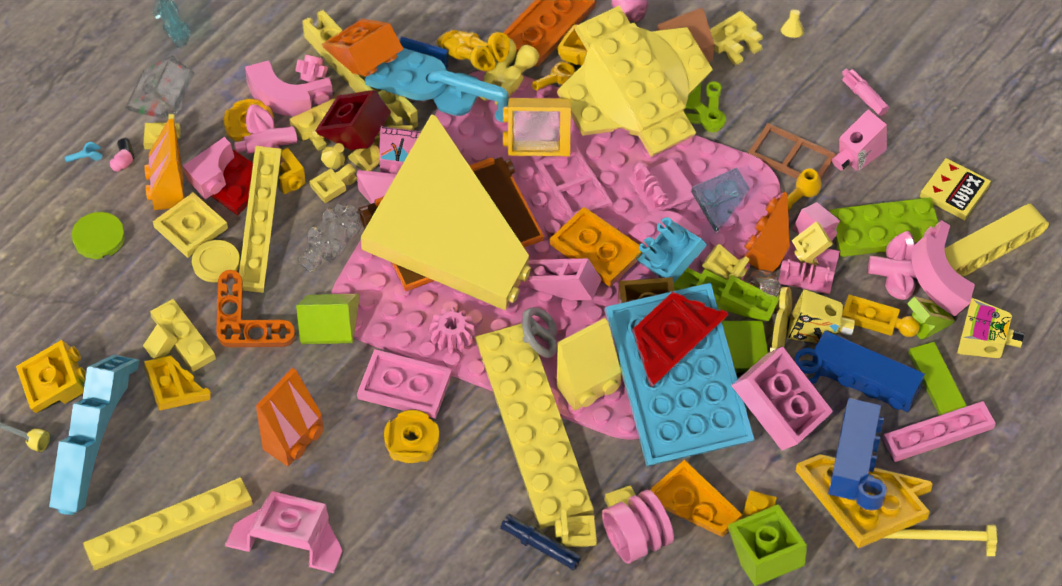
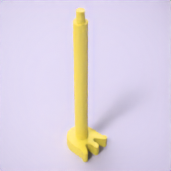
[884,525,997,556]

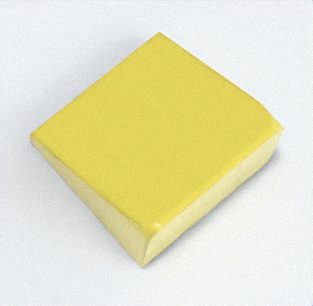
[347,143,380,171]
[143,324,178,359]

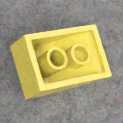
[557,318,621,411]

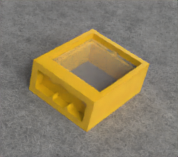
[503,98,571,156]

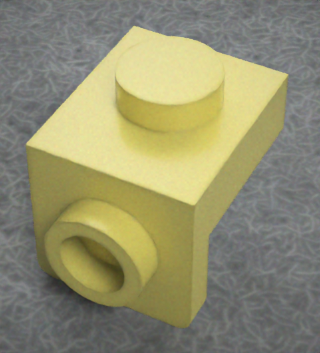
[702,244,750,280]
[555,510,596,547]

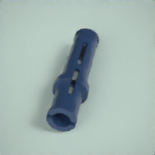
[500,513,582,571]

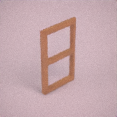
[748,123,837,180]

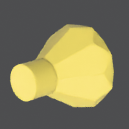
[780,10,804,38]
[321,143,345,169]

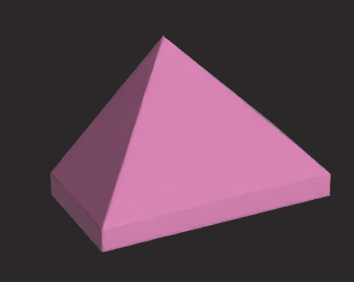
[357,170,397,204]

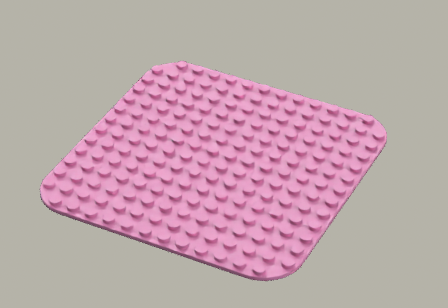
[332,70,781,440]

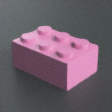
[731,346,833,450]

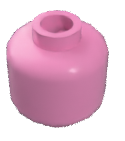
[612,0,648,22]

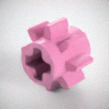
[295,54,328,82]

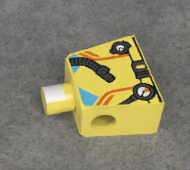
[787,289,855,343]

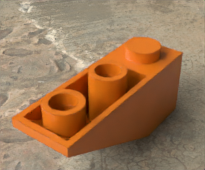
[743,191,790,276]

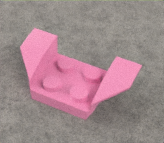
[225,491,342,573]

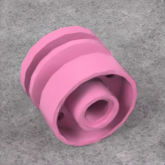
[602,489,674,564]

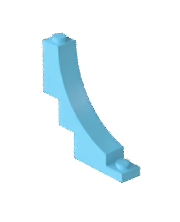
[49,355,139,515]

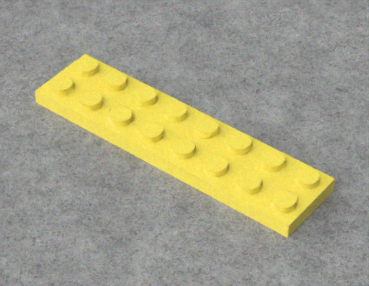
[475,323,594,529]

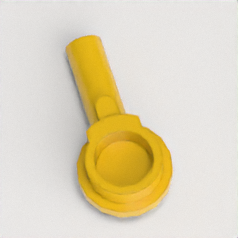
[532,62,575,91]

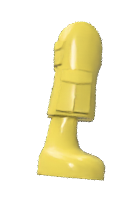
[479,38,539,105]

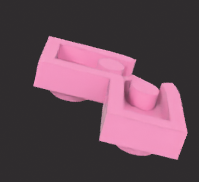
[628,211,703,247]

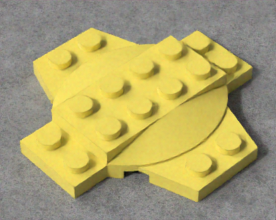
[557,5,713,157]

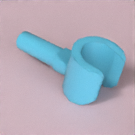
[65,142,103,162]

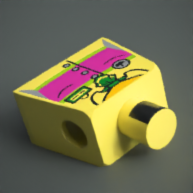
[957,298,1025,358]

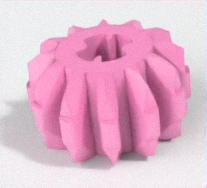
[429,307,475,354]

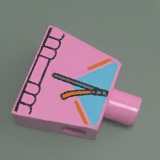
[379,126,421,174]

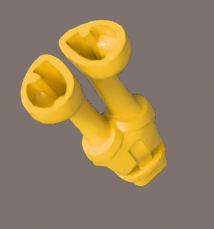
[436,30,510,71]

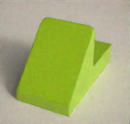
[907,296,955,340]

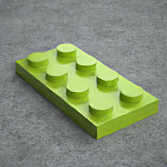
[829,197,938,257]

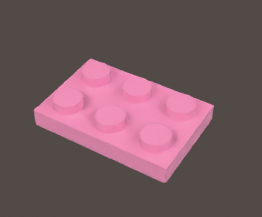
[357,349,452,419]

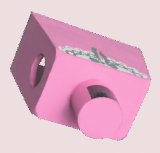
[832,109,887,171]

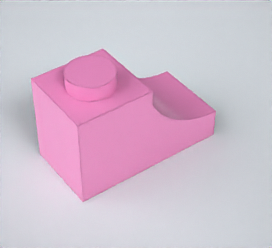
[183,137,234,200]

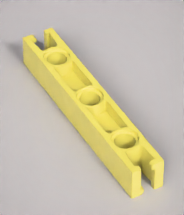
[303,10,418,128]

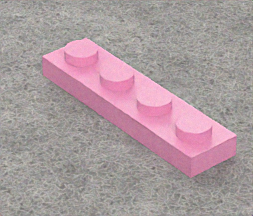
[883,401,996,462]

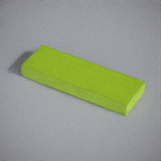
[908,342,967,416]

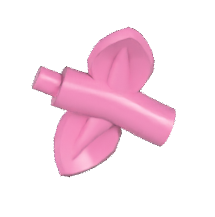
[234,104,297,154]
[868,231,917,300]

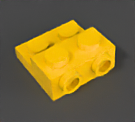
[16,340,86,413]

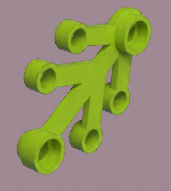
[684,81,726,133]

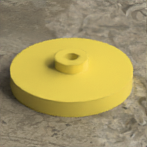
[192,240,240,283]

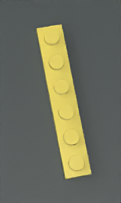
[239,146,281,293]
[83,477,253,571]

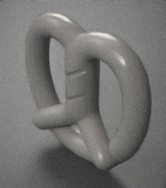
[522,307,557,358]

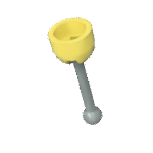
[0,422,50,453]

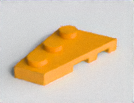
[650,460,743,537]

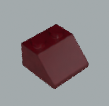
[315,90,391,150]

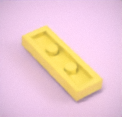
[150,299,216,372]

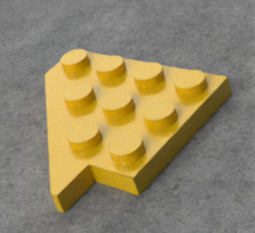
[795,454,933,548]

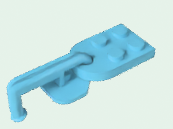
[365,48,509,122]

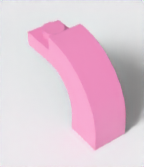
[245,61,333,117]
[912,220,975,316]

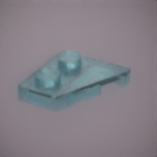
[152,0,190,48]
[691,168,750,232]

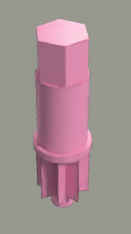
[842,69,890,117]

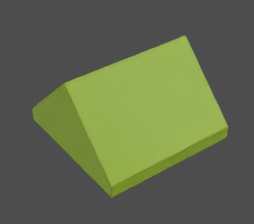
[296,293,360,344]

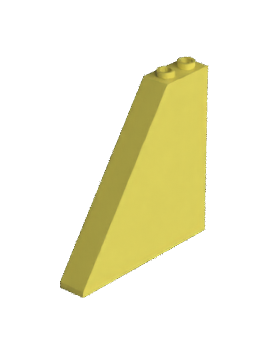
[361,114,531,311]

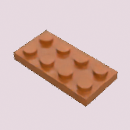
[503,0,596,68]

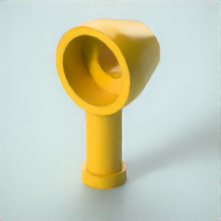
[788,168,822,210]

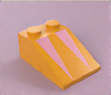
[144,118,185,210]

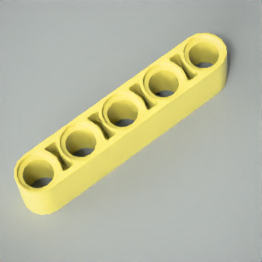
[944,204,1049,277]

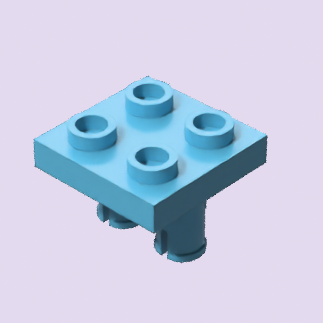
[637,217,707,284]

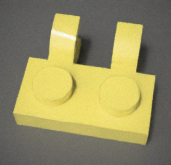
[710,11,763,66]
[290,98,335,151]

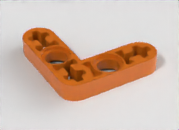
[216,270,296,347]

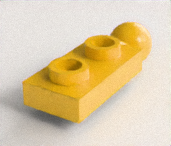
[842,294,920,337]

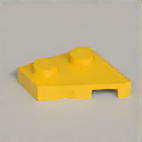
[144,356,211,411]

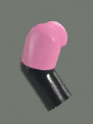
[110,138,135,172]

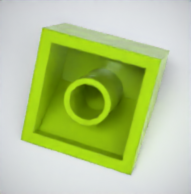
[728,504,807,586]

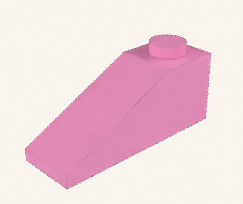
[520,259,602,300]

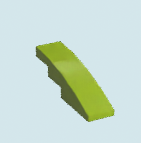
[674,268,779,321]

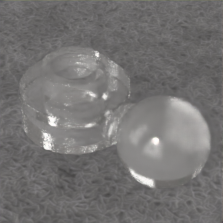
[750,270,781,297]

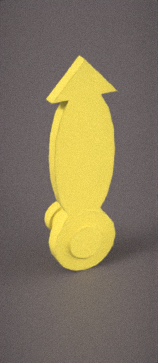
[769,287,792,352]

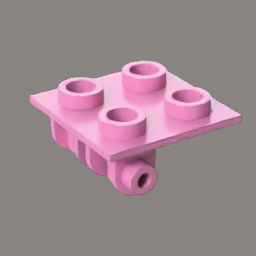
[628,159,698,214]
[778,241,840,294]

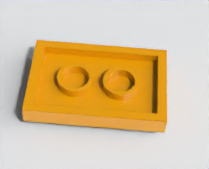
[550,207,643,287]

